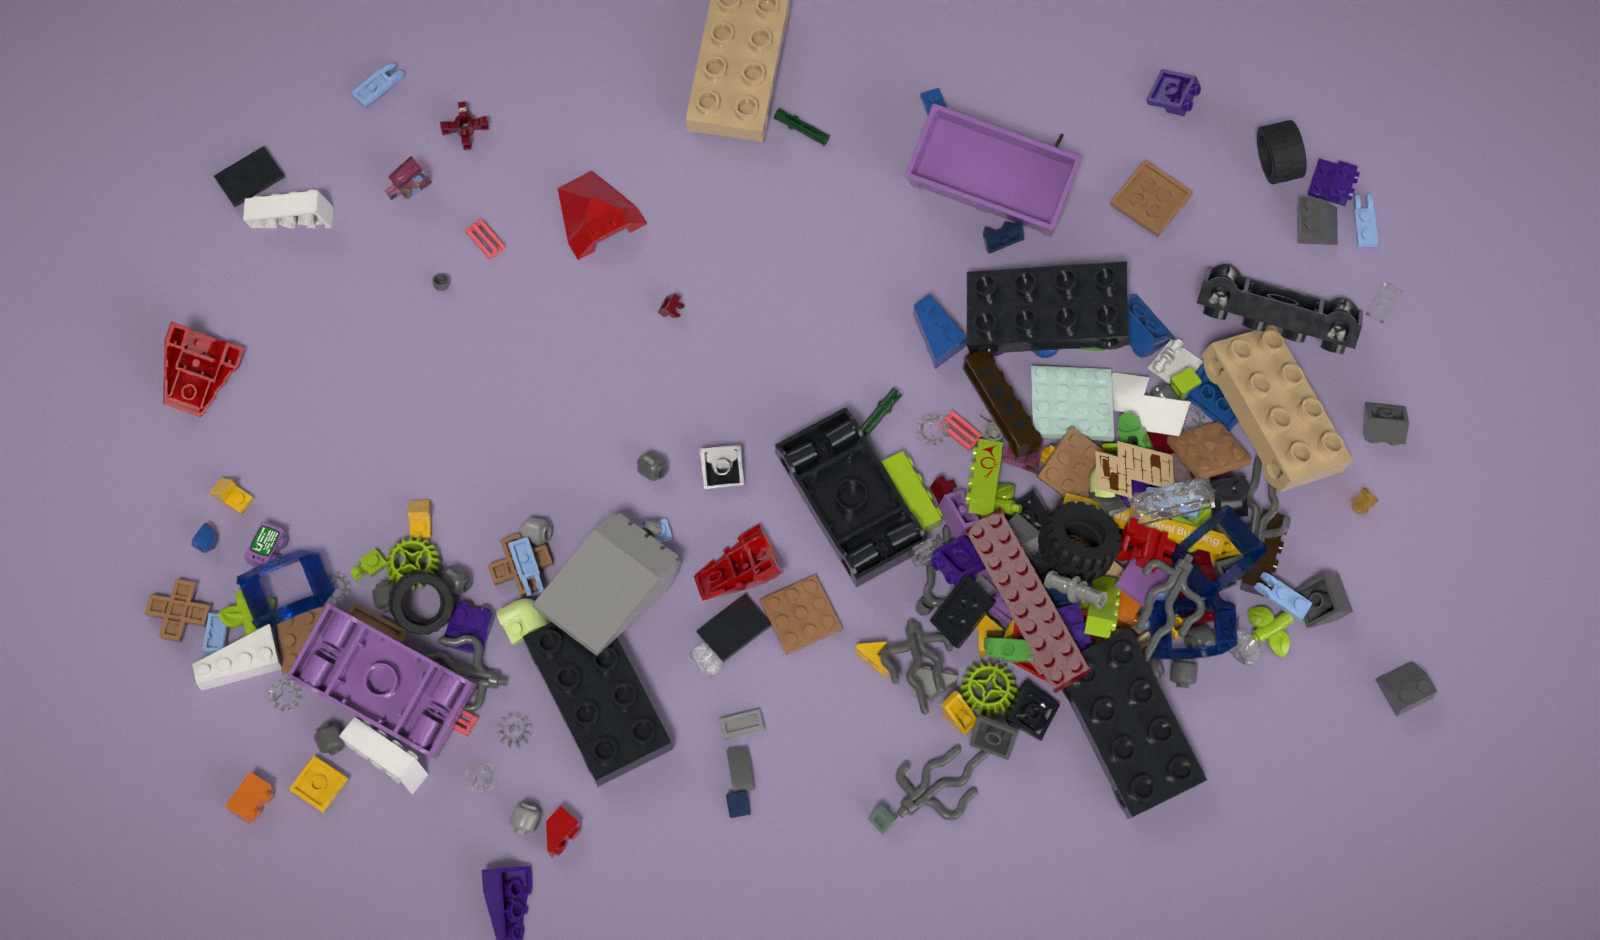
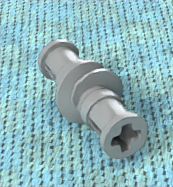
[1044,570,1107,609]

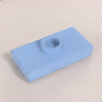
[202,613,228,654]

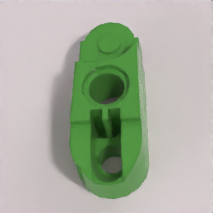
[1117,412,1153,450]
[984,638,1034,663]

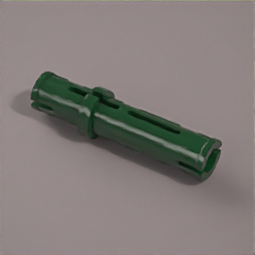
[774,108,830,146]
[860,388,902,439]

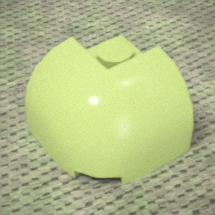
[496,598,551,645]

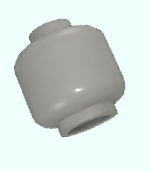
[520,517,552,546]
[510,802,540,835]

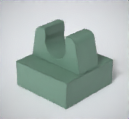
[869,804,898,835]

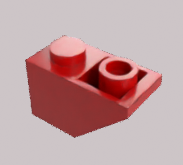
[546,806,581,858]

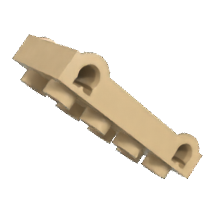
[685,0,790,142]
[1201,325,1353,493]

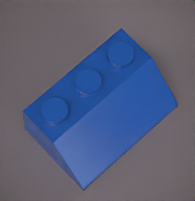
[1130,294,1175,358]
[1185,364,1239,432]

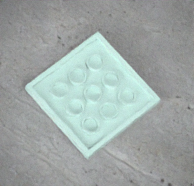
[1030,366,1114,441]

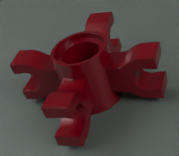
[440,101,489,150]

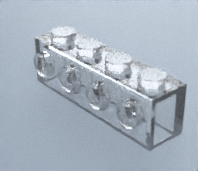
[1127,476,1215,525]

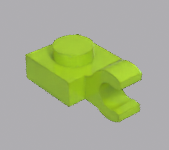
[350,548,386,582]

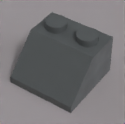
[1297,197,1338,245]
[1363,402,1409,446]
[1294,573,1353,628]
[1376,661,1438,716]
[969,714,1020,760]

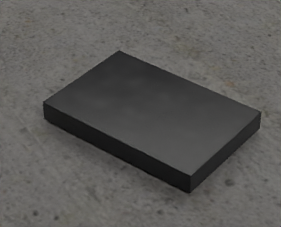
[214,146,285,208]
[930,574,996,648]
[696,594,771,664]

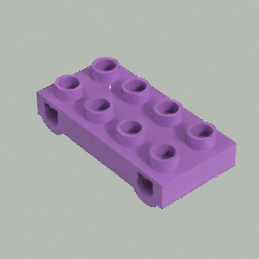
[286,603,477,758]

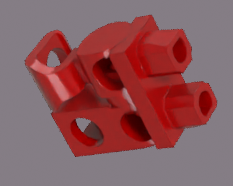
[1116,516,1176,573]

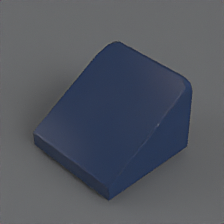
[726,791,751,819]

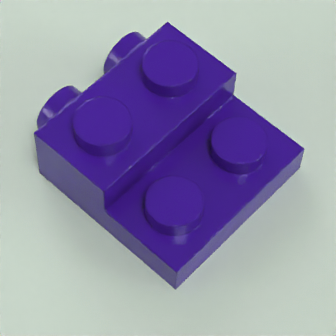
[1146,69,1201,116]
[1307,158,1360,206]
[930,535,986,587]
[442,601,495,655]
[1057,602,1091,650]

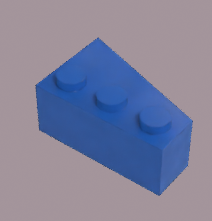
[913,294,967,369]

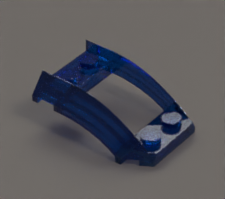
[1171,505,1267,598]
[236,550,336,630]
[1148,594,1238,660]

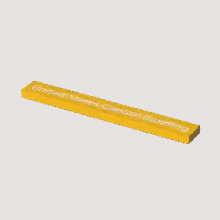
[1063,493,1226,555]

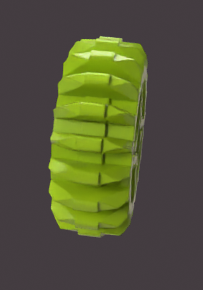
[384,535,440,591]
[960,661,1017,717]

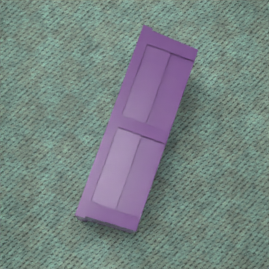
[904,103,1082,237]

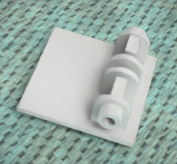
[1147,339,1203,384]

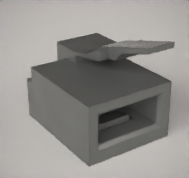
[1213,555,1246,592]

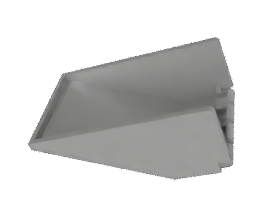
[532,512,681,656]

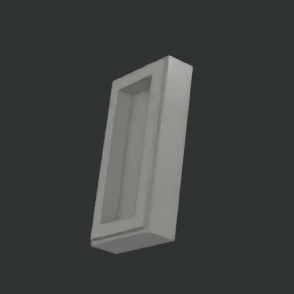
[719,709,765,740]

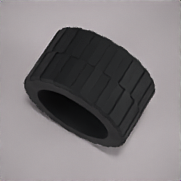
[1257,120,1307,185]
[388,571,454,635]

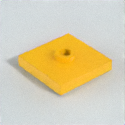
[289,755,349,814]

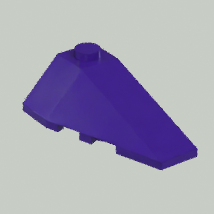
[482,866,532,940]

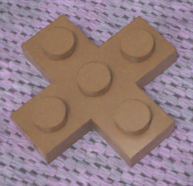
[487,533,553,597]
[145,579,211,643]

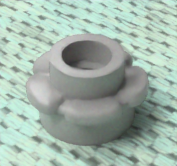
[642,520,661,538]

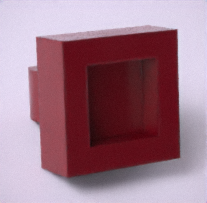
[658,293,685,318]
[930,476,957,504]

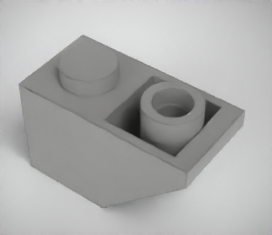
[911,666,957,701]

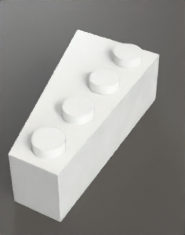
[243,189,334,228]
[192,624,282,691]
[339,717,428,795]

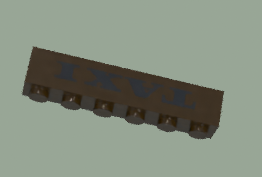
[962,349,1042,458]

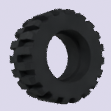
[1038,501,1122,581]

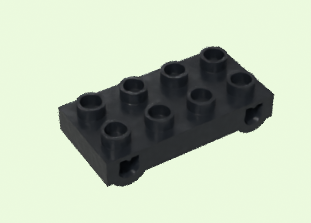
[967,262,1131,356]
[1197,263,1363,354]
[775,407,928,587]
[522,622,673,787]
[1062,628,1207,819]

